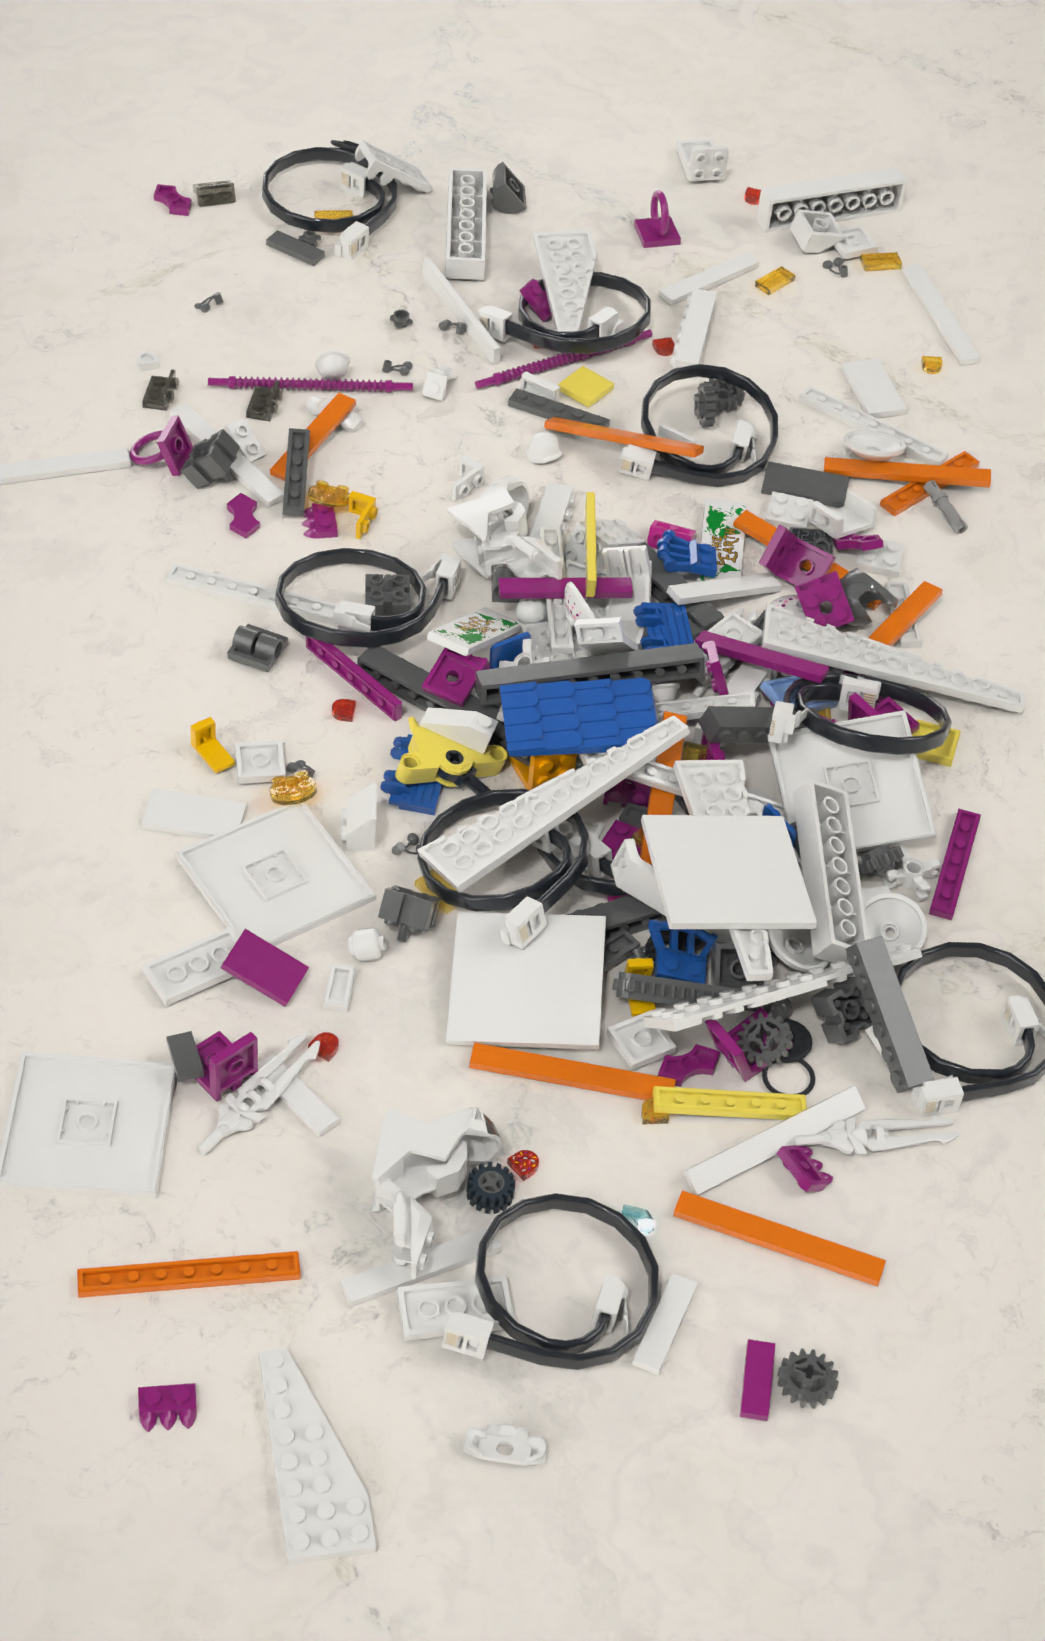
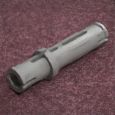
[923,480,968,534]

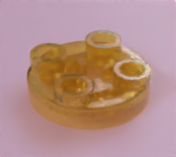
[308,480,350,507]
[269,771,317,805]

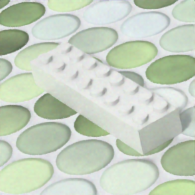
[445,167,487,280]
[756,168,907,233]
[792,779,869,963]

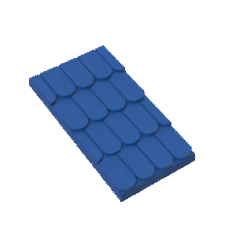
[499,678,659,757]

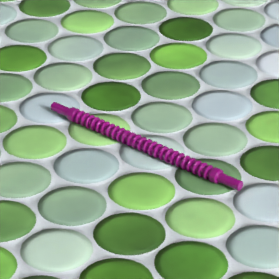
[475,329,653,389]
[208,376,413,393]

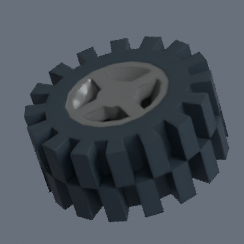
[466,1162,515,1214]

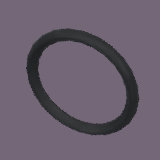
[762,1059,816,1096]

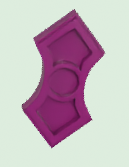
[154,184,192,216]
[227,493,260,539]
[833,533,884,551]
[657,1044,720,1087]

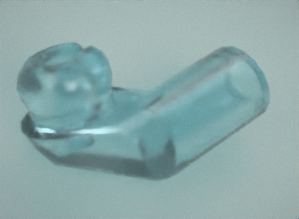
[622,1204,655,1234]

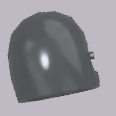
[831,568,898,626]

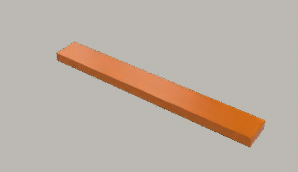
[544,417,704,458]
[824,457,991,488]
[733,510,882,610]
[640,711,687,865]
[469,1042,676,1102]
[673,1190,886,1287]
[77,1251,301,1298]

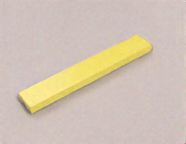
[585,492,597,597]
[652,1086,807,1120]

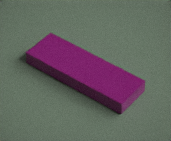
[739,1339,775,1421]

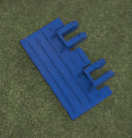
[633,602,694,650]
[380,734,443,816]

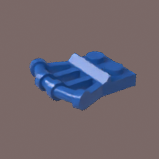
[657,530,717,578]
[648,919,718,984]

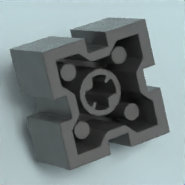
[181,429,240,489]
[365,574,410,616]
[378,885,442,942]
[810,976,872,1044]

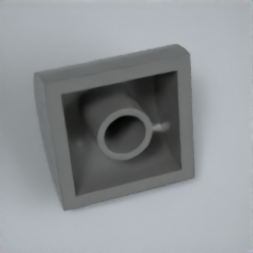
[490,162,526,214]
[711,942,764,989]

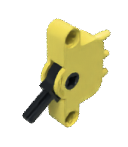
[395,717,508,795]

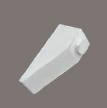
[419,707,498,754]

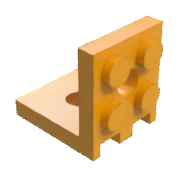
[508,754,577,790]

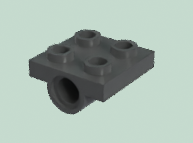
[227,624,288,672]

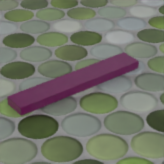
[498,577,633,599]
[695,630,829,683]
[306,636,402,722]
[929,808,981,921]

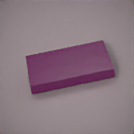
[220,928,309,1007]

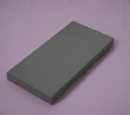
[761,461,850,508]

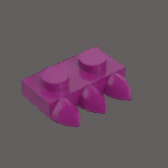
[519,278,552,322]
[302,502,338,539]
[776,1145,833,1192]
[138,1383,197,1432]

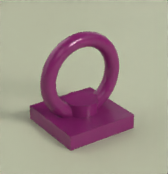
[634,190,681,248]
[129,415,193,476]

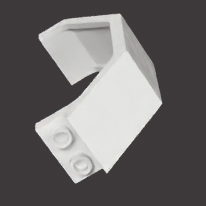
[574,545,652,656]
[610,839,666,916]

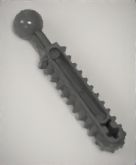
[612,972,792,1021]

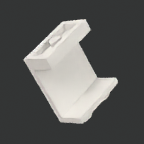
[809,490,877,539]

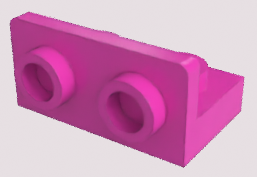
[647,520,696,549]

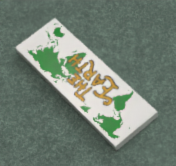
[697,498,747,582]
[427,607,524,656]

